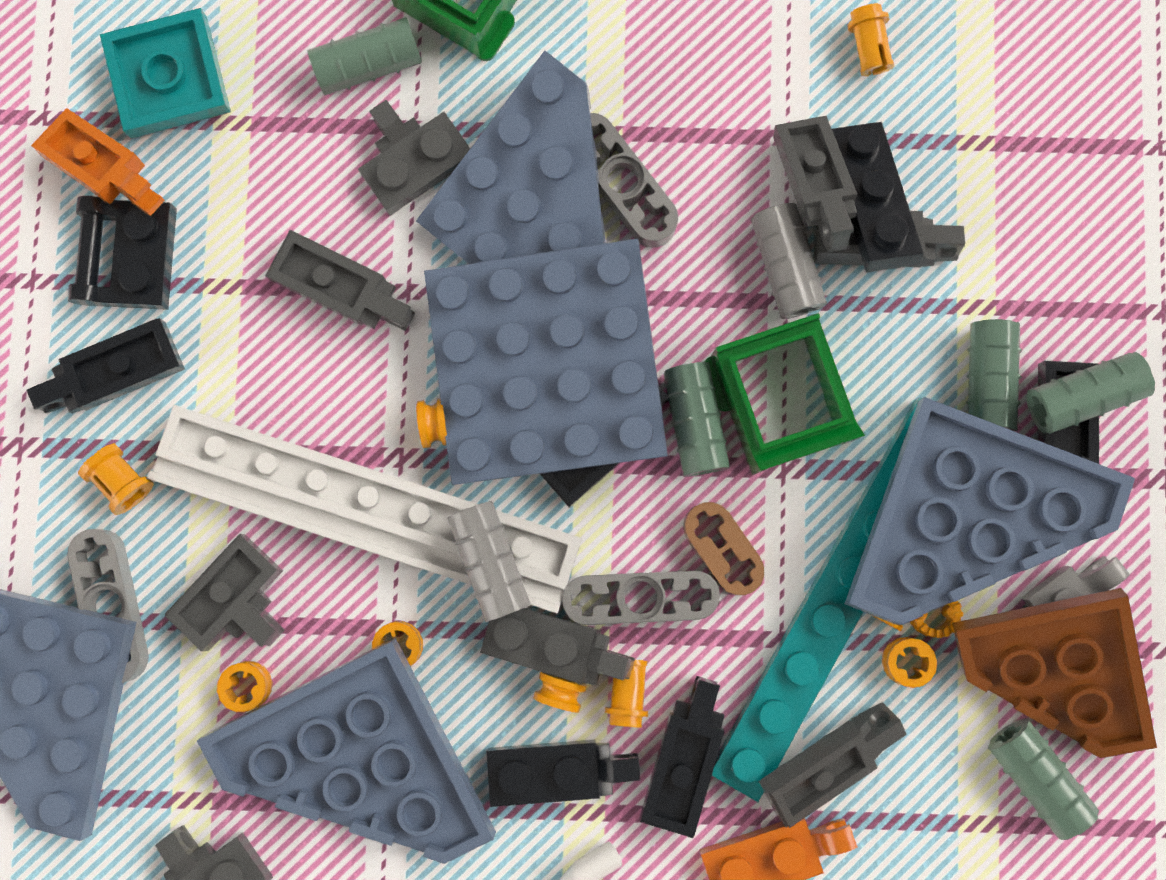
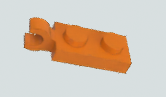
[31,108,165,216]
[699,818,858,880]

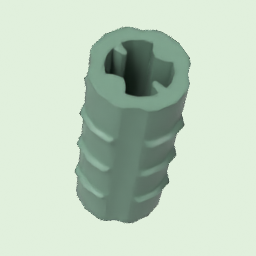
[307,17,422,96]
[966,319,1022,431]
[1026,352,1155,434]
[664,362,730,477]
[988,718,1099,840]

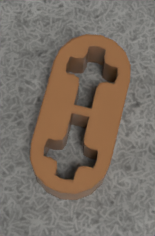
[683,502,764,595]

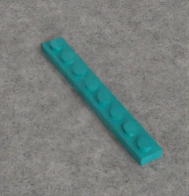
[712,398,922,802]

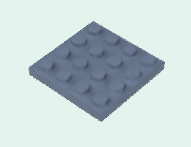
[424,238,668,485]

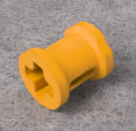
[78,443,154,515]

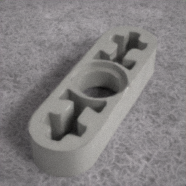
[591,113,678,248]
[67,529,149,683]
[562,571,720,625]

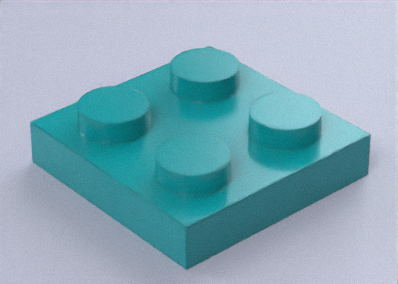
[100,8,231,139]

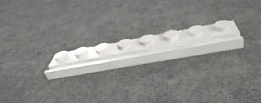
[147,405,582,614]

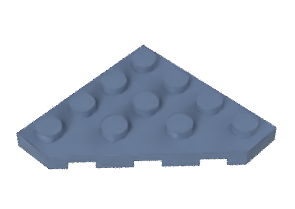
[416,50,606,264]
[845,397,1135,625]
[0,589,137,841]
[197,637,496,864]

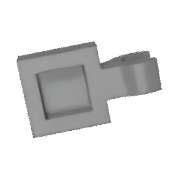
[1022,556,1130,607]

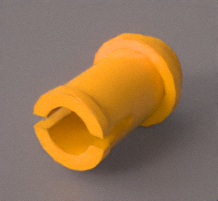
[847,3,895,76]
[604,660,648,728]

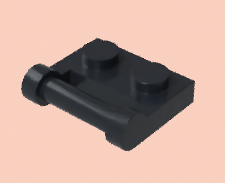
[68,196,177,310]

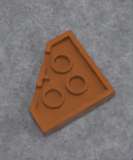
[952,588,1157,759]

